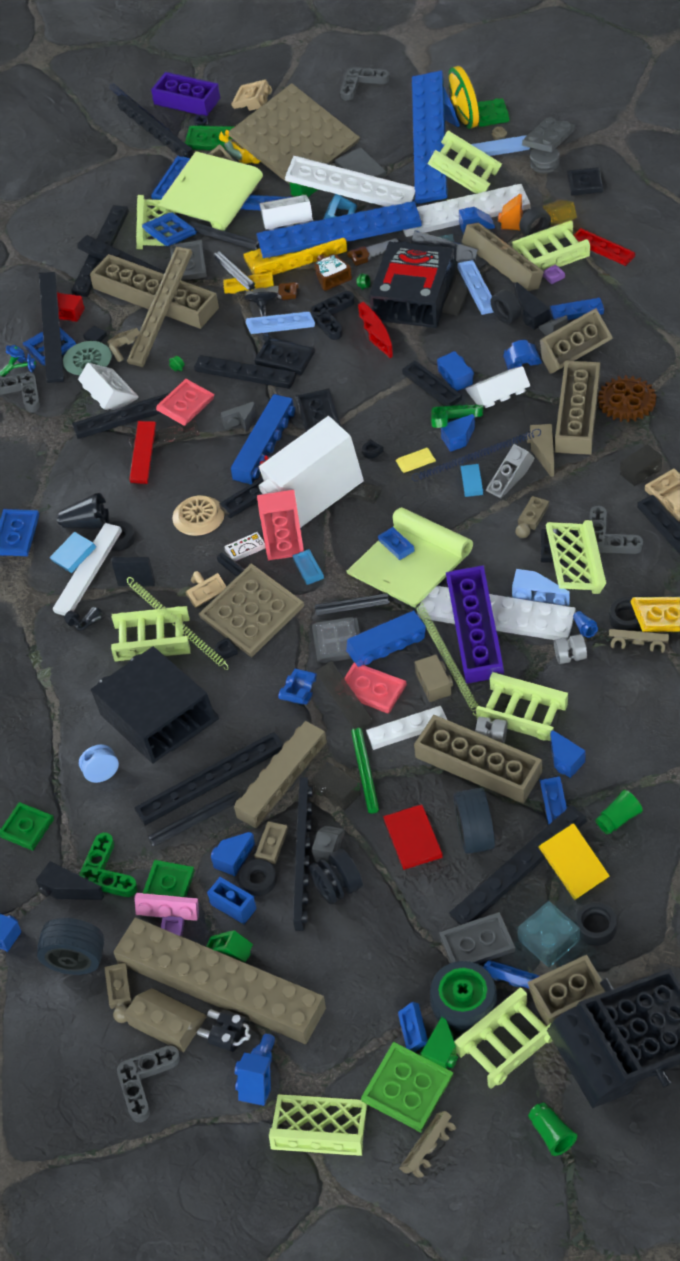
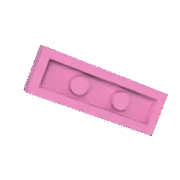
[134,893,199,921]

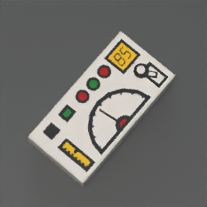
[224,532,266,561]

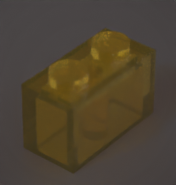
[543,200,577,224]

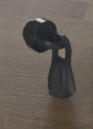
[64,607,103,631]

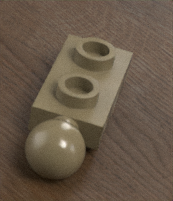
[515,496,549,538]
[104,963,132,1023]

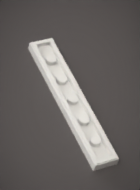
[53,523,122,616]

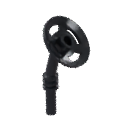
[245,292,278,341]

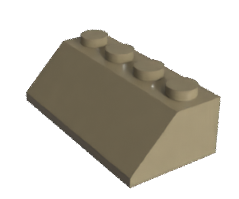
[540,308,613,374]

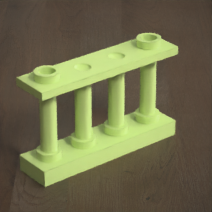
[428,131,502,194]
[512,220,590,270]
[111,606,190,661]
[476,672,568,741]
[454,988,552,1089]

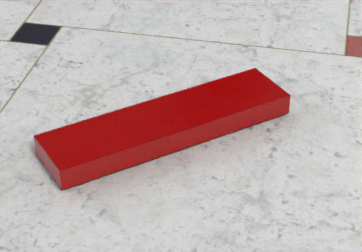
[573,228,635,266]
[129,421,156,484]

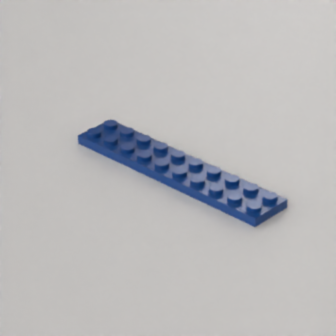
[412,70,448,204]
[257,201,422,259]

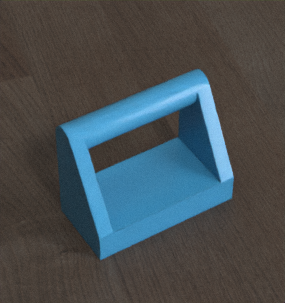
[323,194,357,220]

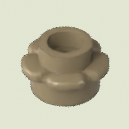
[492,127,507,140]

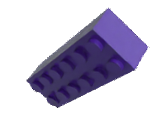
[446,565,504,684]

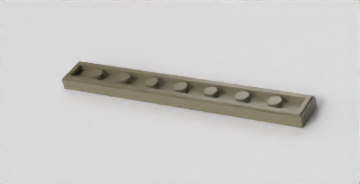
[127,246,193,367]

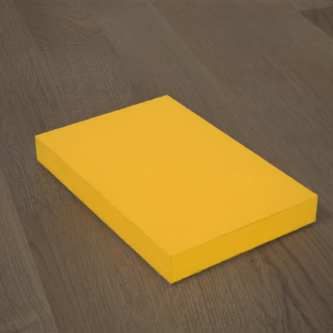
[631,597,680,632]
[538,823,610,900]

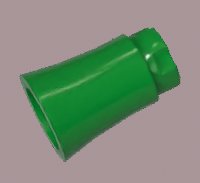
[595,790,643,835]
[528,1102,577,1156]

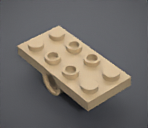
[645,469,680,522]

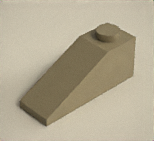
[527,424,554,476]

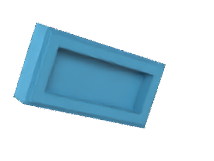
[461,464,483,497]
[292,549,324,585]

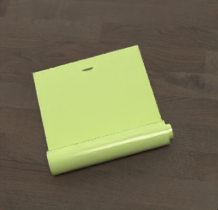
[157,152,263,231]
[346,508,473,608]

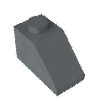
[312,825,345,865]

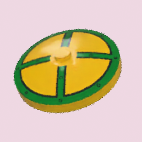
[448,66,479,129]

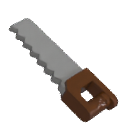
[347,239,398,266]
[245,282,299,300]

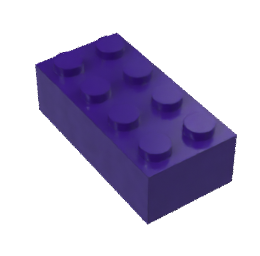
[151,72,221,116]

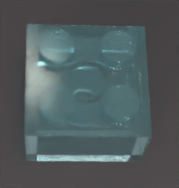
[518,901,580,967]

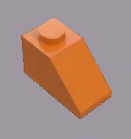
[498,194,523,230]

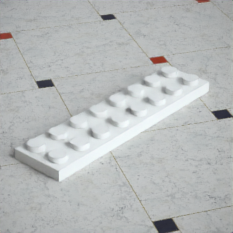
[285,156,415,207]
[403,184,530,237]
[417,586,576,640]

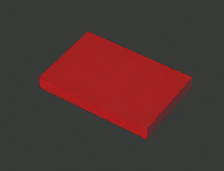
[383,804,443,870]

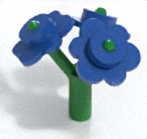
[0,345,36,377]

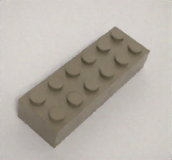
[555,361,600,455]
[414,714,542,804]

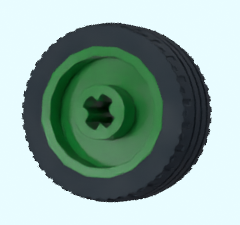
[430,961,497,1033]

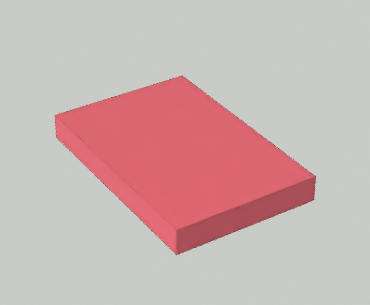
[156,379,215,426]
[336,662,407,714]

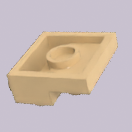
[232,79,272,111]

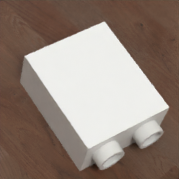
[259,416,364,528]

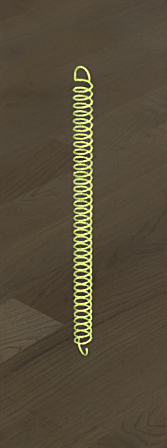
[127,577,228,670]
[415,601,478,716]

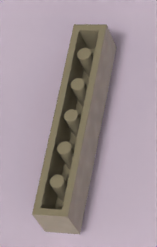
[462,223,544,291]
[234,721,327,828]

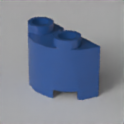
[503,340,542,370]
[278,669,316,705]

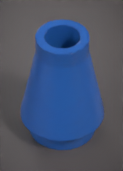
[573,611,598,638]

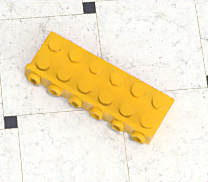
[243,238,347,275]

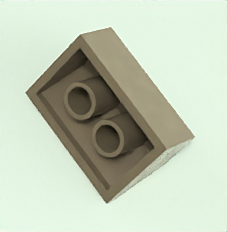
[528,955,605,1026]
[125,988,207,1053]

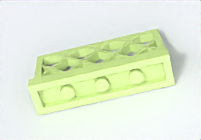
[136,195,175,249]
[546,520,606,594]
[269,1094,367,1156]

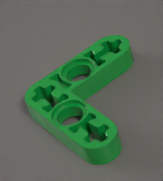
[431,405,483,428]
[79,832,138,897]

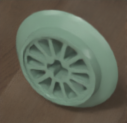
[63,341,111,376]

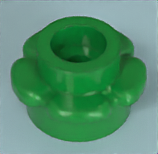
[357,273,370,290]
[169,356,185,371]

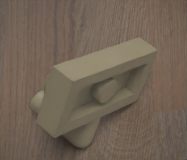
[107,328,140,362]

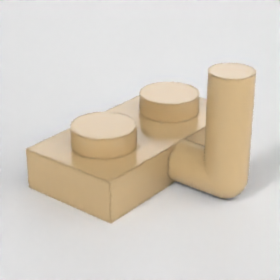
[186,571,226,608]

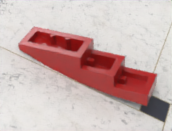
[358,301,393,358]

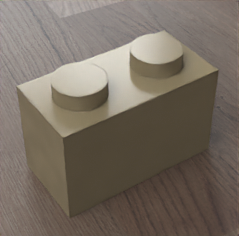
[415,655,453,702]

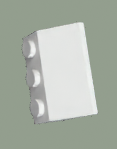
[259,195,313,230]
[78,363,139,410]
[466,366,530,408]

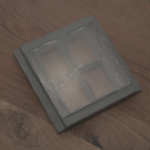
[312,617,360,663]

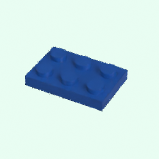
[0,509,39,556]

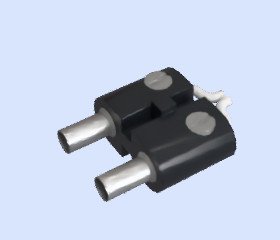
[197,1009,251,1052]

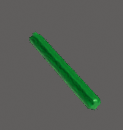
[351,728,379,814]

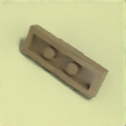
[609,629,669,653]
[399,1111,456,1178]

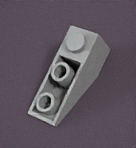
[486,444,535,499]

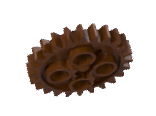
[598,375,656,422]

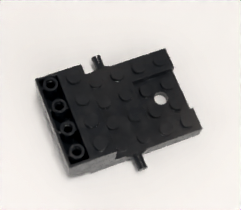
[547,968,680,1109]

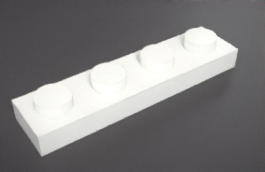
[366,706,447,750]

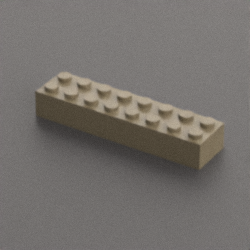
[90,254,219,329]

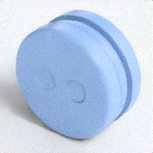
[79,744,119,783]

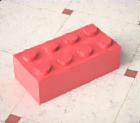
[257,490,304,561]

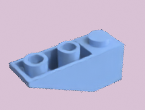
[512,569,570,606]

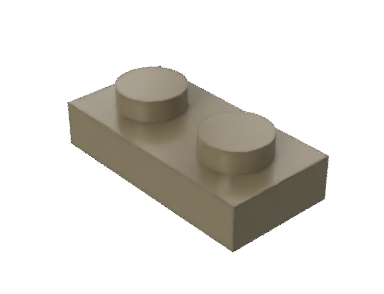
[255,821,288,864]

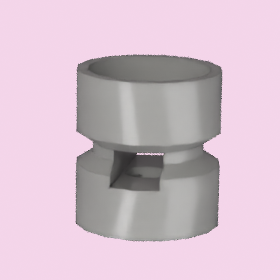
[554,634,587,664]
[475,716,507,744]

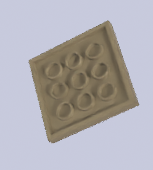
[199,563,305,657]

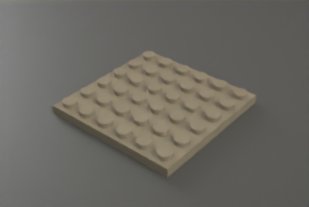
[229,83,360,185]

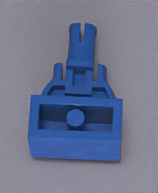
[235,1034,275,1106]

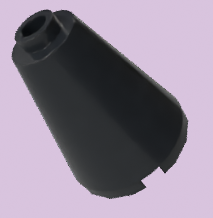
[57,493,110,529]

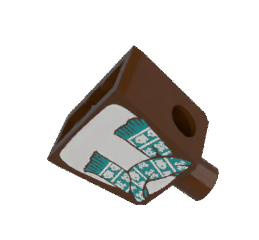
[314,254,352,291]

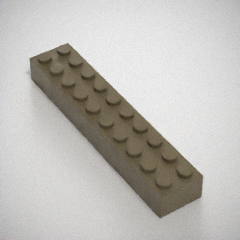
[114,917,326,1045]

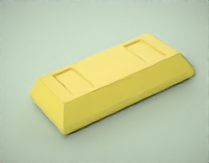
[396,448,436,473]

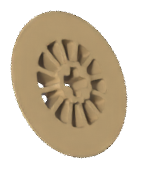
[172,496,225,536]

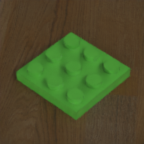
[361,1042,453,1133]

